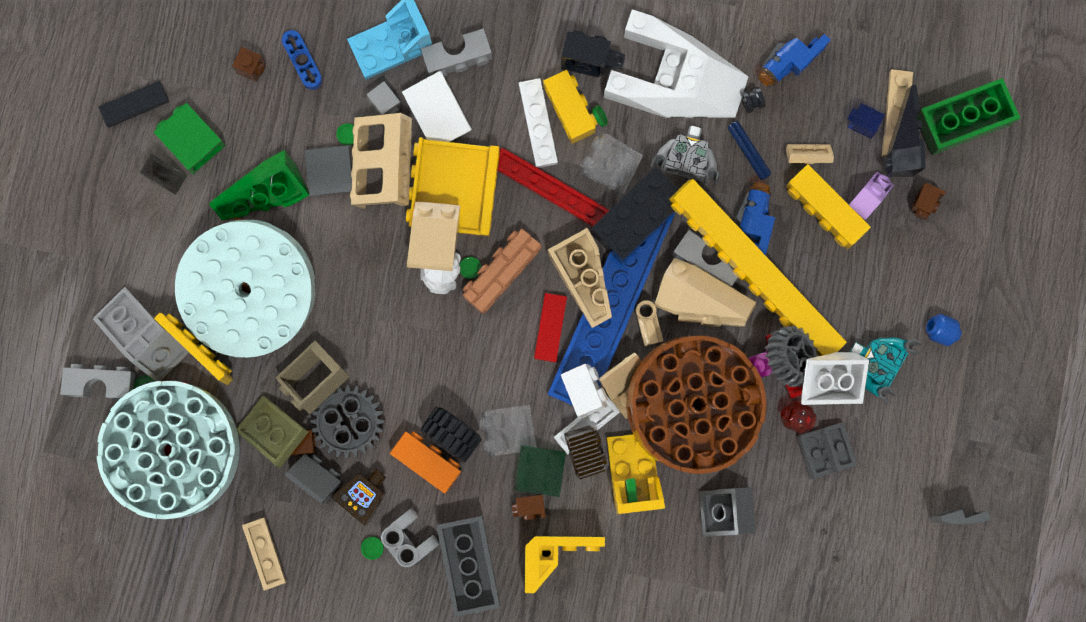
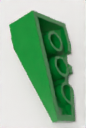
[209,150,309,220]

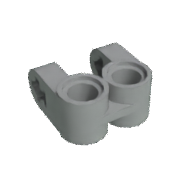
[381,508,440,567]

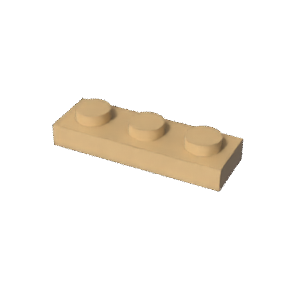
[242,518,287,591]

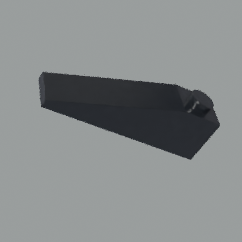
[883,85,926,177]

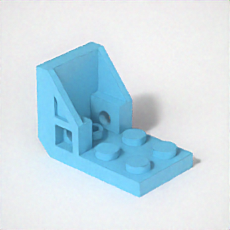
[347,0,432,80]

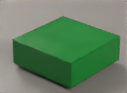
[625,478,637,503]

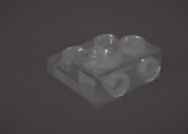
[581,134,643,195]
[479,405,537,458]

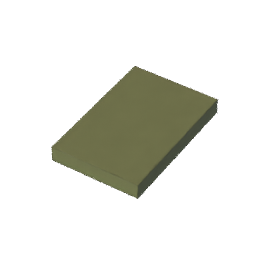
[237,395,308,468]

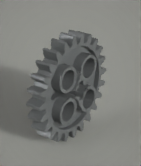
[310,385,385,459]

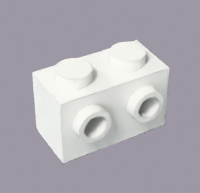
[561,364,608,417]

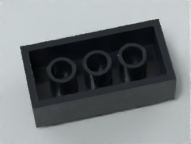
[590,166,679,264]

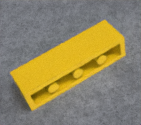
[786,164,871,249]

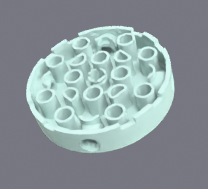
[175,220,316,358]
[97,381,240,519]

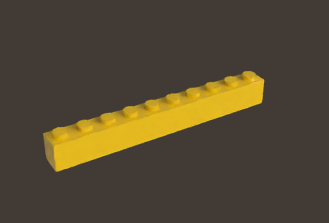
[669,179,847,356]

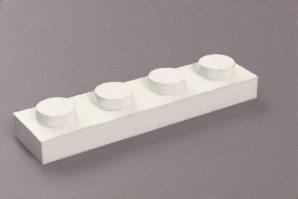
[519,78,558,168]

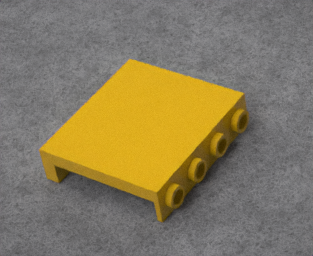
[406,137,500,237]

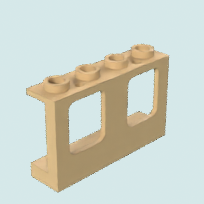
[350,113,412,209]

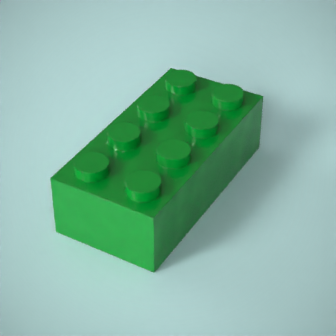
[916,78,1020,156]

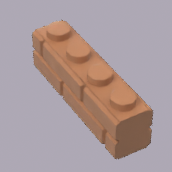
[463,229,542,315]

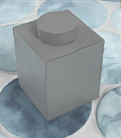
[366,82,402,115]

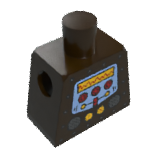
[331,469,386,526]

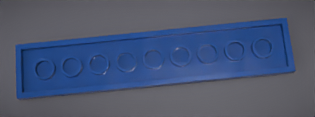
[548,212,676,406]

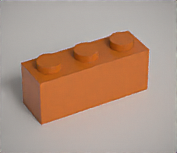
[389,431,462,494]

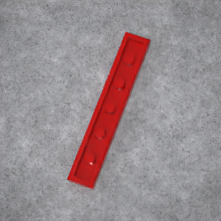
[498,148,610,227]

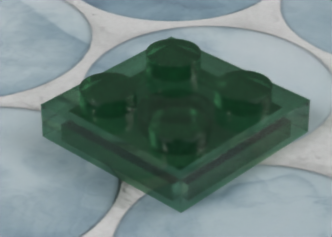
[515,445,566,497]

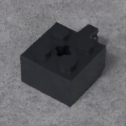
[561,30,625,78]

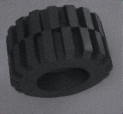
[420,407,482,462]

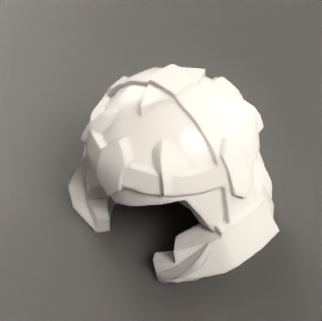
[421,253,461,294]

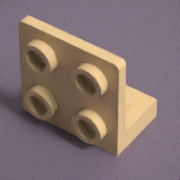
[599,353,641,419]

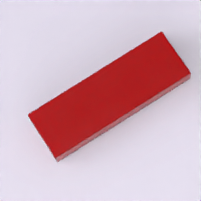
[534,293,567,363]

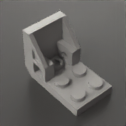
[93,287,189,381]

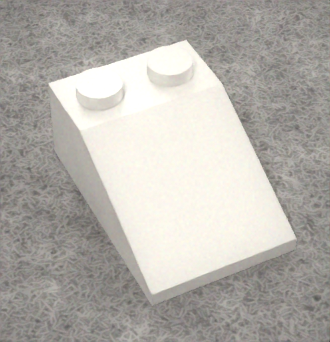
[801,352,869,405]

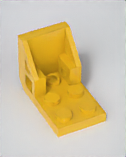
[607,434,665,514]
[525,536,605,593]

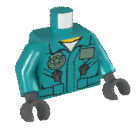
[849,337,922,404]

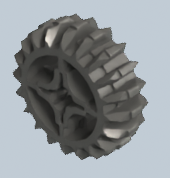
[765,326,818,387]

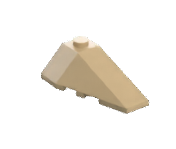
[547,228,612,328]
[655,258,756,321]

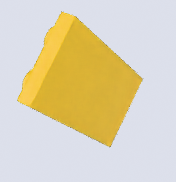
[154,313,233,385]

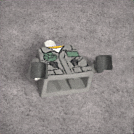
[650,126,719,184]

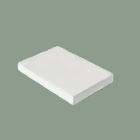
[402,71,472,142]

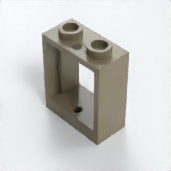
[276,341,350,414]

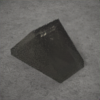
[139,154,187,195]

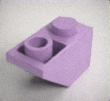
[849,171,894,220]

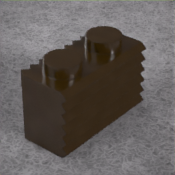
[564,426,607,479]

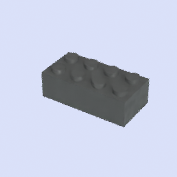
[437,516,501,617]

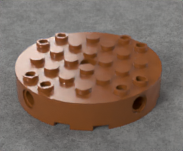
[626,336,766,474]

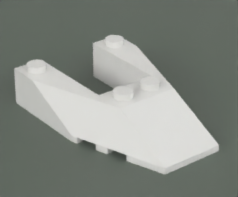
[604,10,749,118]

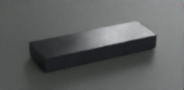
[98,81,169,128]

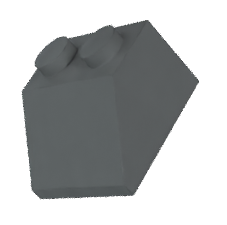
[285,454,344,504]
[699,487,756,537]

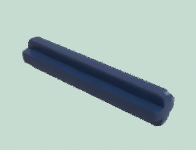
[728,121,771,180]

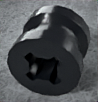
[741,87,765,113]

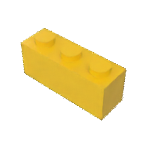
[543,70,598,144]

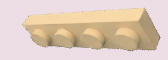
[882,69,913,157]

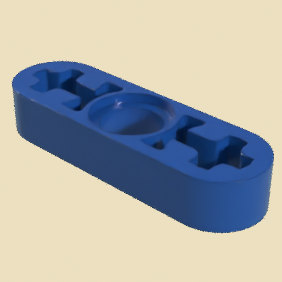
[282,30,322,90]

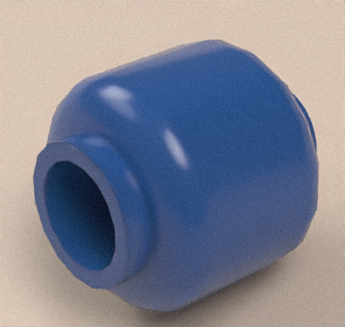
[926,314,962,346]

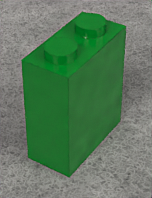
[153,103,226,175]

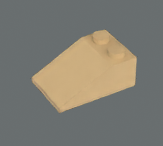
[407,202,460,271]

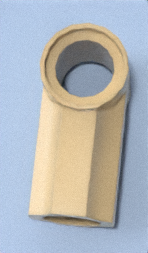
[635,301,663,346]

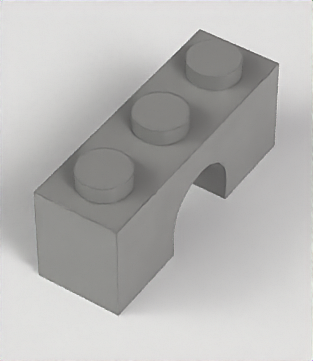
[421,28,492,77]
[672,230,738,287]
[60,364,136,400]

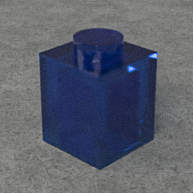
[847,103,885,139]

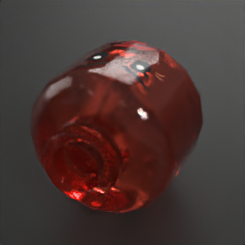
[781,401,816,434]

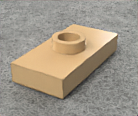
[786,144,834,164]

